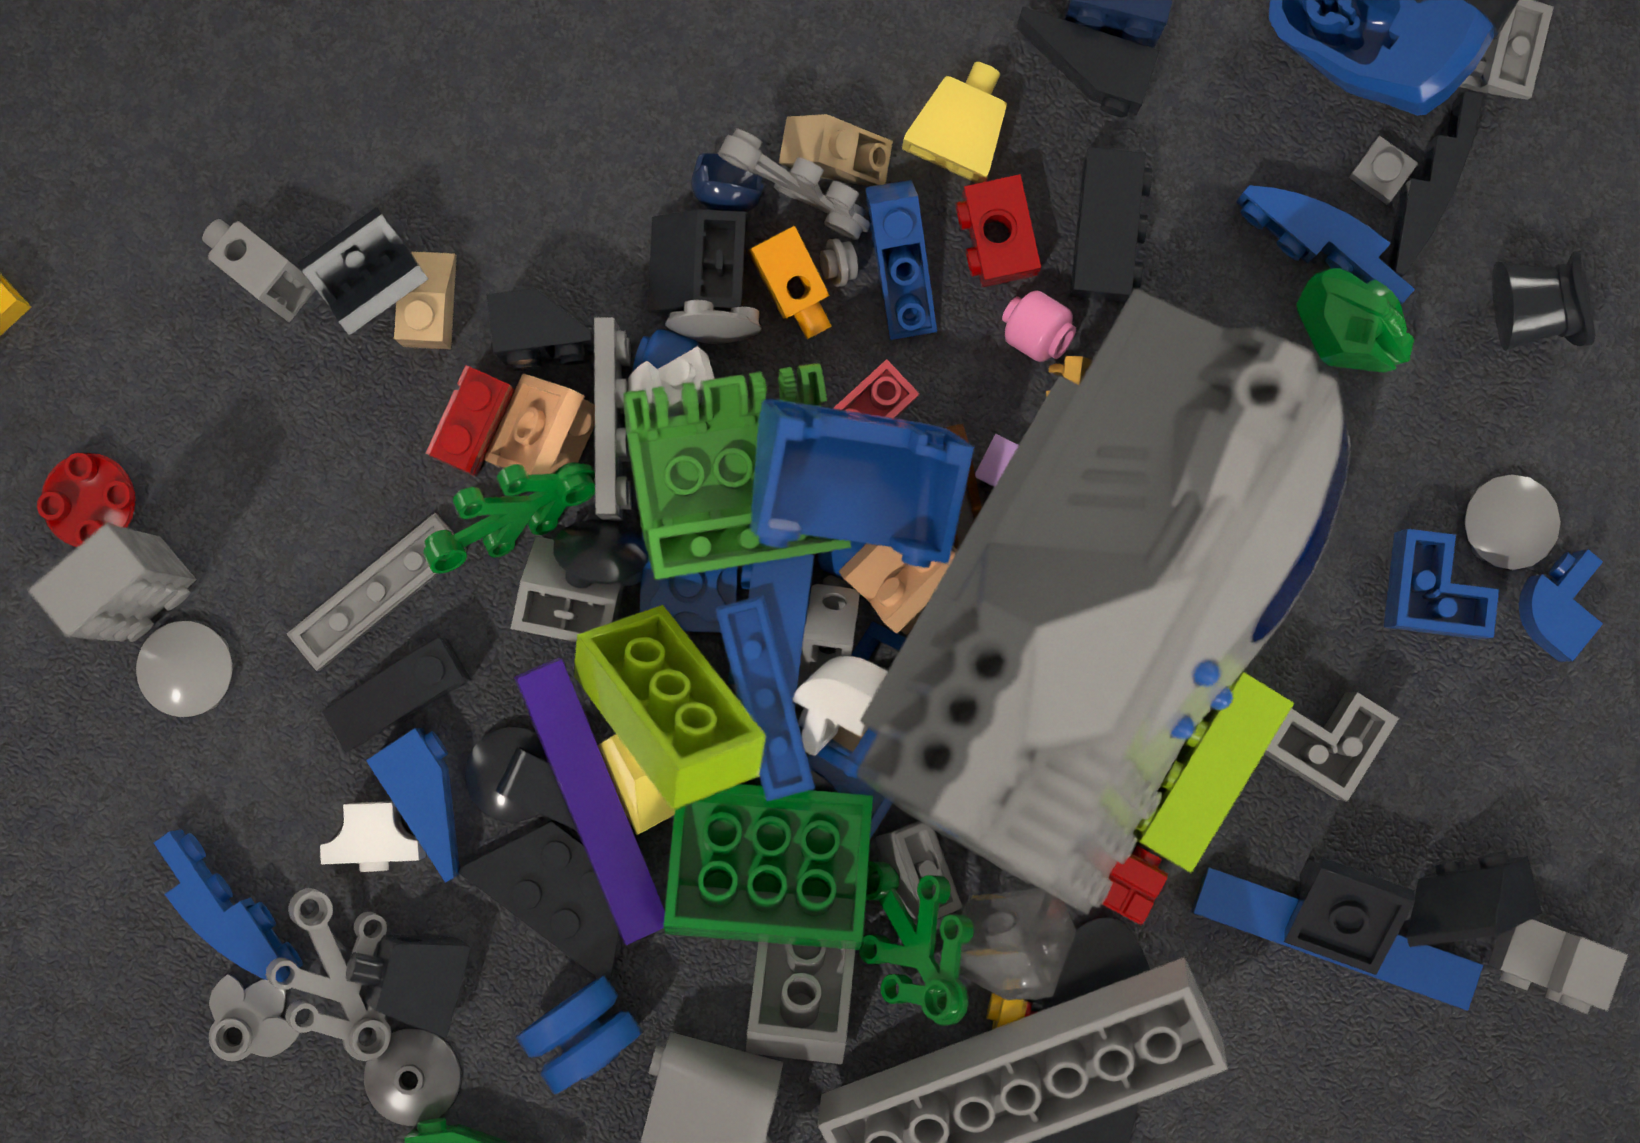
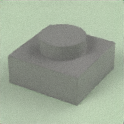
[1348,136,1418,205]

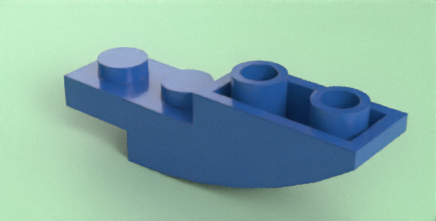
[1236,185,1415,304]
[154,829,303,982]

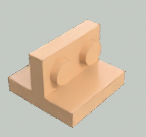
[483,373,595,475]
[839,544,958,635]

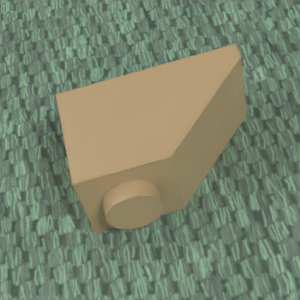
[394,252,456,349]

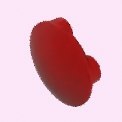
[37,453,135,547]

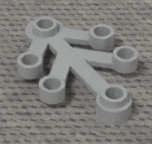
[718,129,871,240]
[266,888,391,1061]

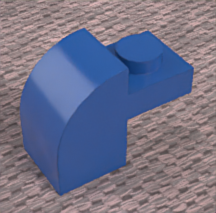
[1519,549,1603,662]

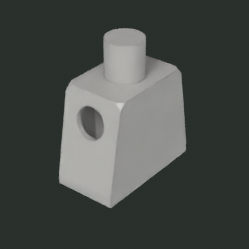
[202,219,316,322]
[797,575,860,690]

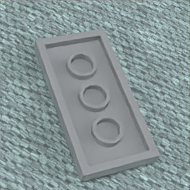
[594,317,632,521]

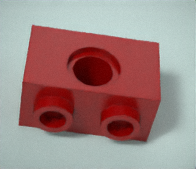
[955,174,1041,287]

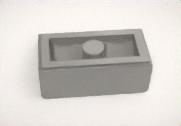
[875,821,963,926]

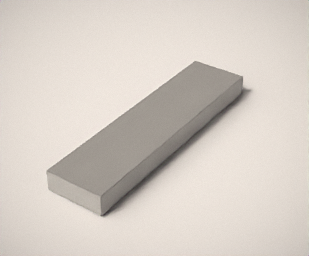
[287,513,468,671]

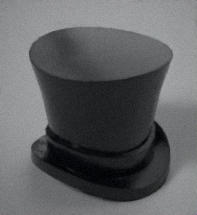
[1492,250,1595,351]

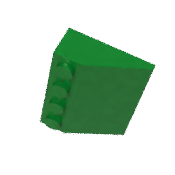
[664,784,873,950]

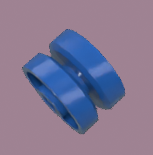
[515,975,643,1094]

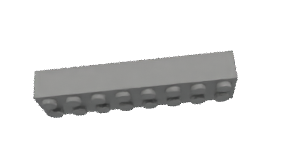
[818,957,1228,1143]

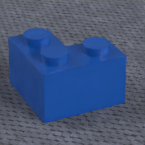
[1384,529,1499,639]

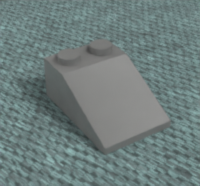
[746,942,855,1064]

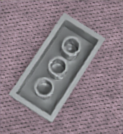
[28,523,197,642]

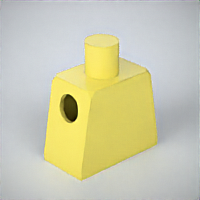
[902,62,1007,183]

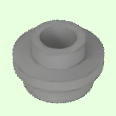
[820,238,858,287]

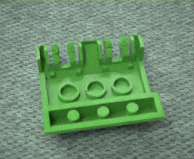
[623,363,851,579]

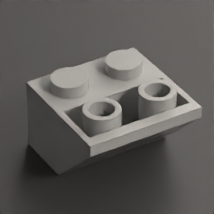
[511,536,624,642]

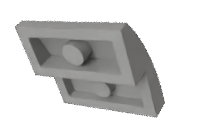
[1459,0,1554,100]

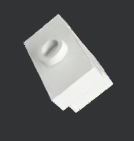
[320,801,426,872]

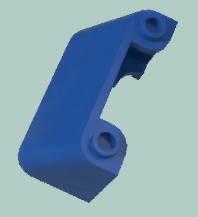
[751,399,974,568]

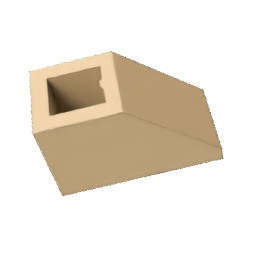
[779,114,893,186]

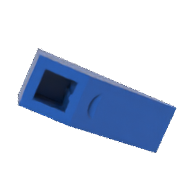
[865,180,937,340]

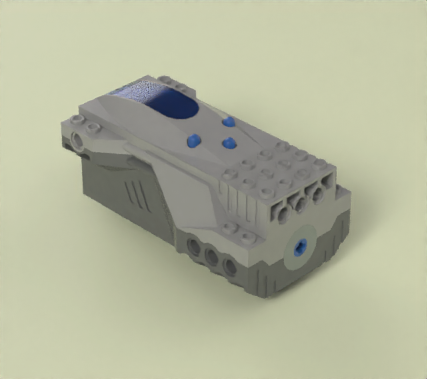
[856,288,1351,915]

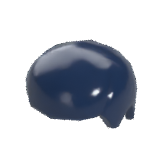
[691,153,764,213]

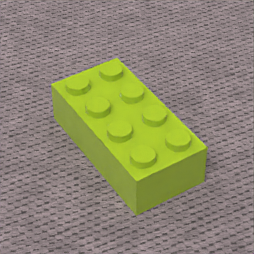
[573,605,766,810]
[1133,672,1294,873]

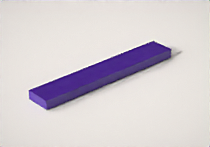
[514,657,665,945]

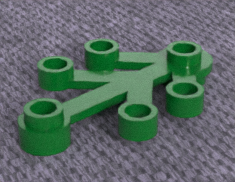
[423,462,596,574]
[859,861,974,1025]

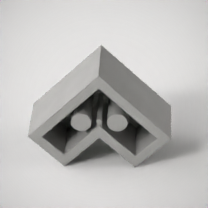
[1264,692,1399,802]
[1488,919,1628,1014]

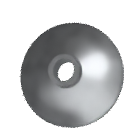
[364,1028,461,1126]

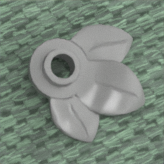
[209,974,300,1061]

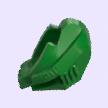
[1296,268,1414,372]

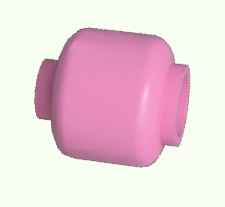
[1002,290,1076,362]

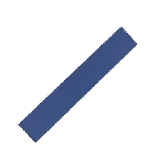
[1191,867,1483,1011]

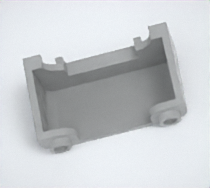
[641,1032,783,1143]

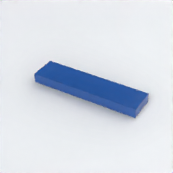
[715,595,815,801]

